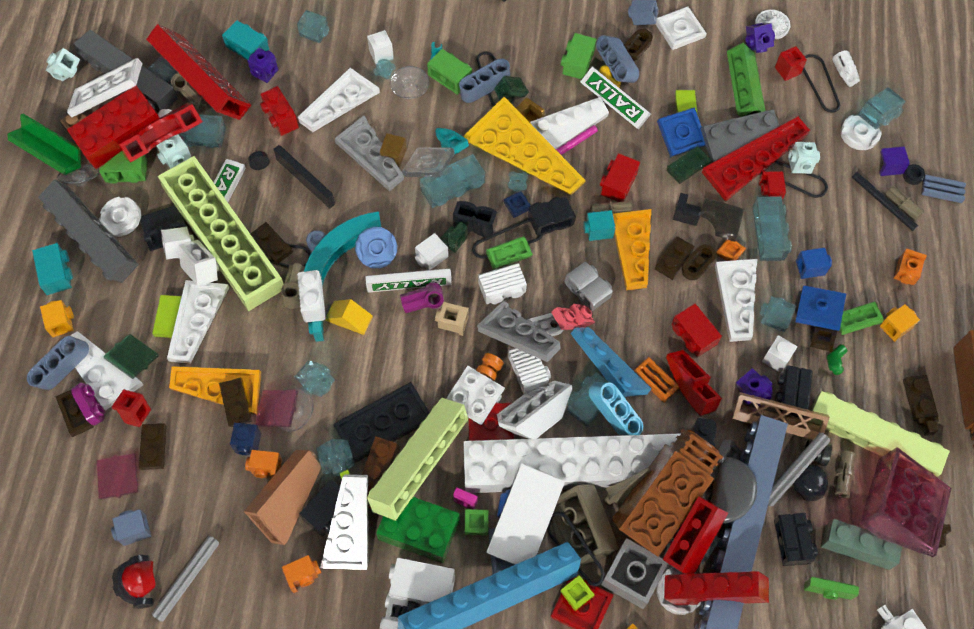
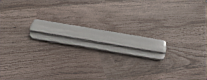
[768,433,830,507]
[152,536,219,622]

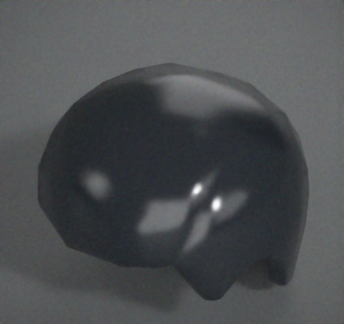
[793,464,828,501]

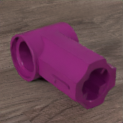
[400,282,444,313]

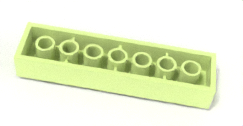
[158,156,284,311]

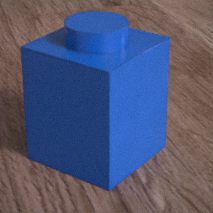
[796,248,832,279]

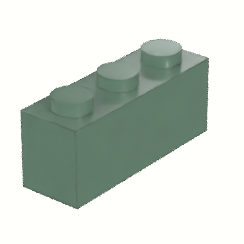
[821,519,903,570]

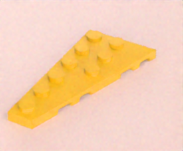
[463,97,586,195]

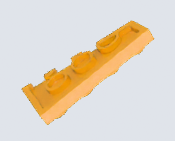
[613,209,652,290]
[169,366,261,415]

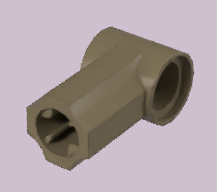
[171,73,208,109]
[281,263,305,309]

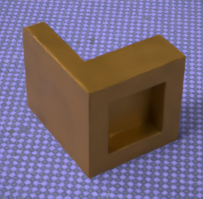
[516,97,545,123]
[380,133,407,168]

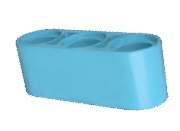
[589,382,643,436]

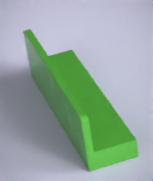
[727,43,765,117]

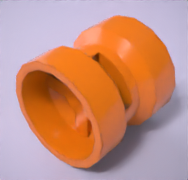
[476,353,504,381]

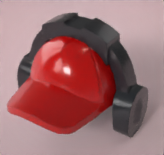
[112,555,156,609]

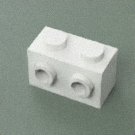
[178,240,219,286]

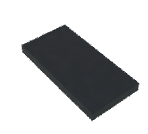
[333,382,430,463]

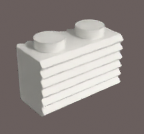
[478,263,527,304]
[297,270,325,323]
[508,348,551,394]

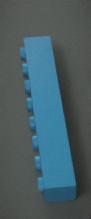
[397,542,581,629]

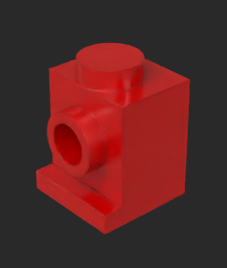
[758,171,786,204]
[111,389,151,428]

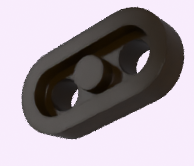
[624,29,653,61]
[681,244,716,280]

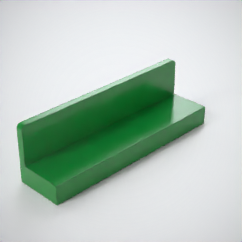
[7,113,81,175]

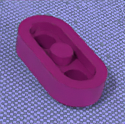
[71,382,105,426]

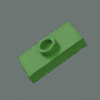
[486,236,533,270]
[839,302,884,335]
[804,577,859,600]

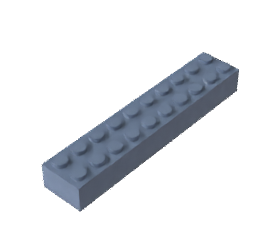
[695,415,788,629]

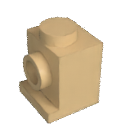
[435,302,469,336]

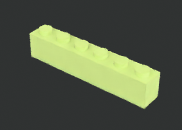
[808,391,950,481]
[367,398,468,520]

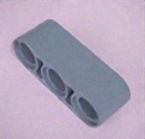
[596,35,639,83]
[459,59,510,103]
[27,336,89,390]

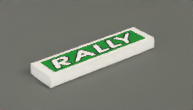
[580,67,651,129]
[213,159,246,202]
[365,269,452,292]

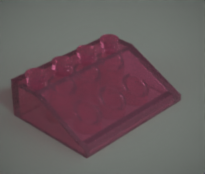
[860,447,952,557]

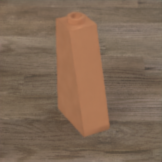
[244,450,322,545]

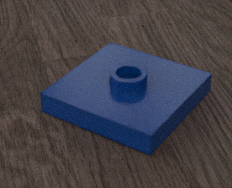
[657,108,706,157]
[795,285,846,331]

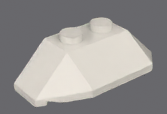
[497,381,572,440]

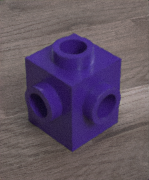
[745,22,775,53]
[248,48,278,83]
[736,368,773,408]

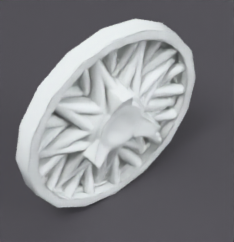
[755,10,791,39]

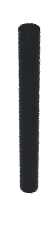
[852,172,919,231]

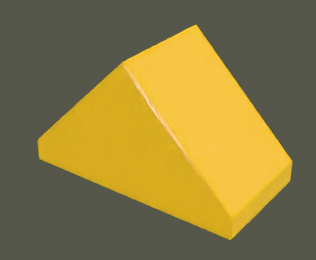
[325,299,373,335]

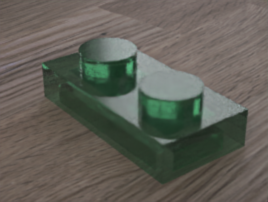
[666,146,711,184]

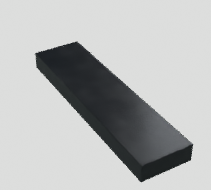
[273,145,335,209]

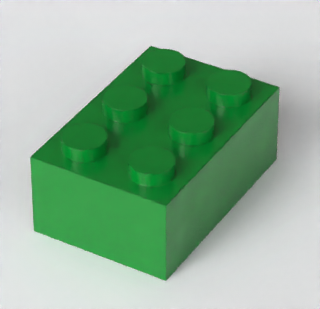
[376,497,460,564]

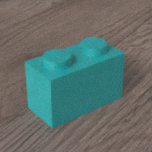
[222,20,270,60]
[32,243,73,295]

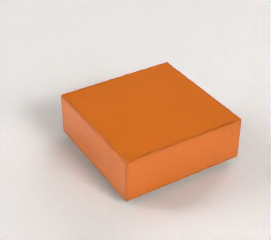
[716,237,746,261]

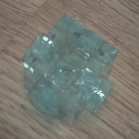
[294,360,335,397]
[316,439,354,476]

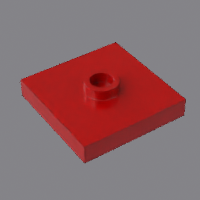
[468,403,514,441]

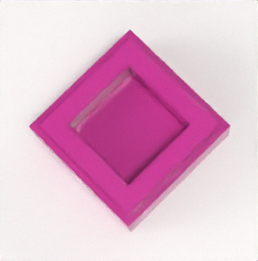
[453,487,478,510]

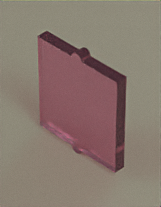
[256,390,298,427]
[97,453,138,499]

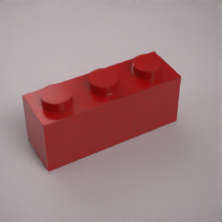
[663,496,728,574]

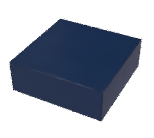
[504,191,531,218]

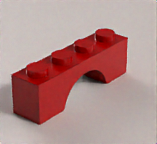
[116,103,203,163]
[664,571,769,605]

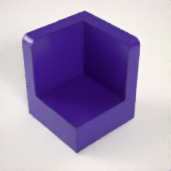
[879,146,910,176]

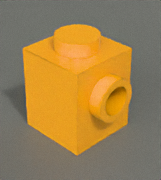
[40,300,74,338]
[880,304,920,342]

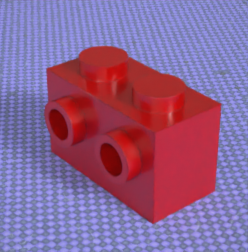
[260,86,299,136]

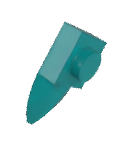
[435,128,469,155]

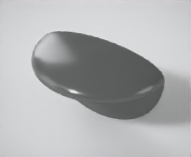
[711,457,757,523]

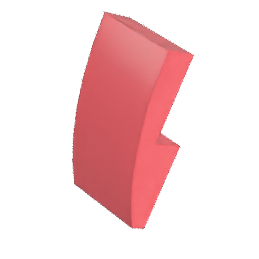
[551,304,595,330]

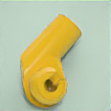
[599,65,621,88]

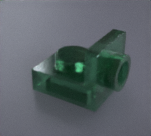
[494,76,529,100]
[440,222,468,253]

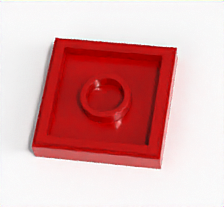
[550,576,614,629]

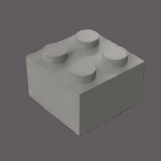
[601,538,668,609]

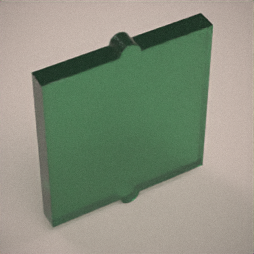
[104,334,159,379]

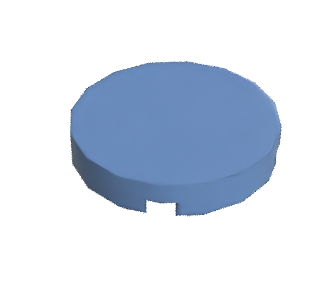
[355,227,397,269]

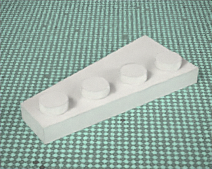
[297,68,380,132]
[530,97,609,149]
[715,259,757,342]
[167,280,229,364]
[70,331,143,411]
[320,474,368,569]

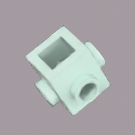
[46,48,80,81]
[156,134,191,169]
[788,142,820,174]

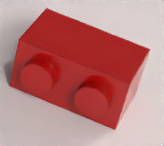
[599,153,641,202]
[671,303,722,358]

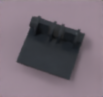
[140,205,187,251]

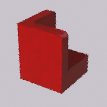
[775,46,807,81]

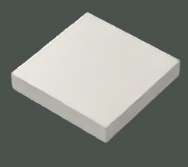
[656,7,707,50]

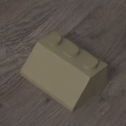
[551,484,620,567]

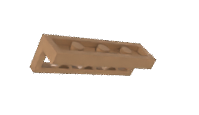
[732,392,830,440]

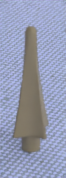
[603,467,651,506]

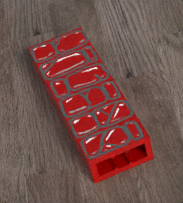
[146,24,251,120]

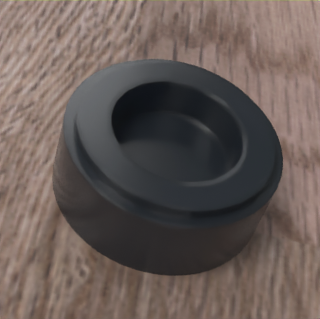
[248,151,269,170]
[903,164,925,185]

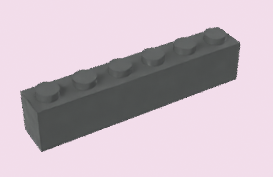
[73,30,178,112]
[38,179,139,283]

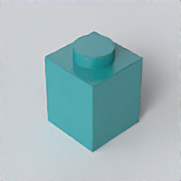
[583,210,616,241]

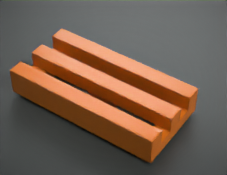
[633,357,679,403]

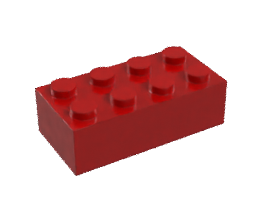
[67,85,160,169]

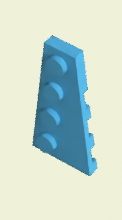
[571,327,652,397]

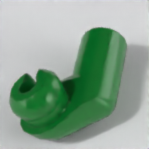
[826,344,848,375]

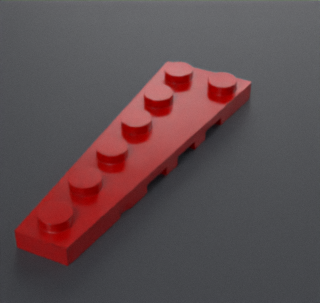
[702,116,810,201]

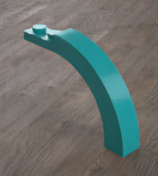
[304,211,381,342]

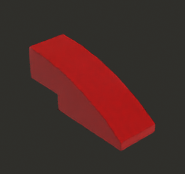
[666,350,722,416]

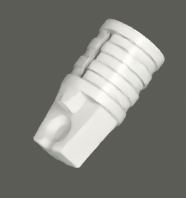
[832,51,860,87]

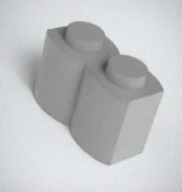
[564,262,613,312]

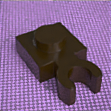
[810,326,837,352]

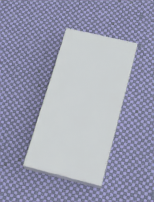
[67,58,142,117]
[486,464,565,565]

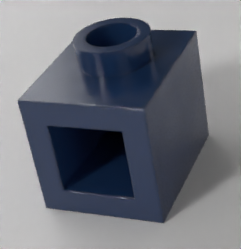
[230,423,261,456]

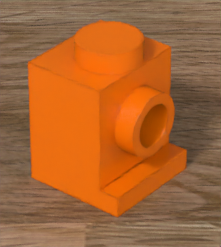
[894,248,927,285]
[245,450,282,478]
[282,555,321,593]

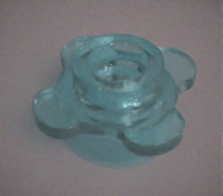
[373,59,396,79]
[507,171,528,192]

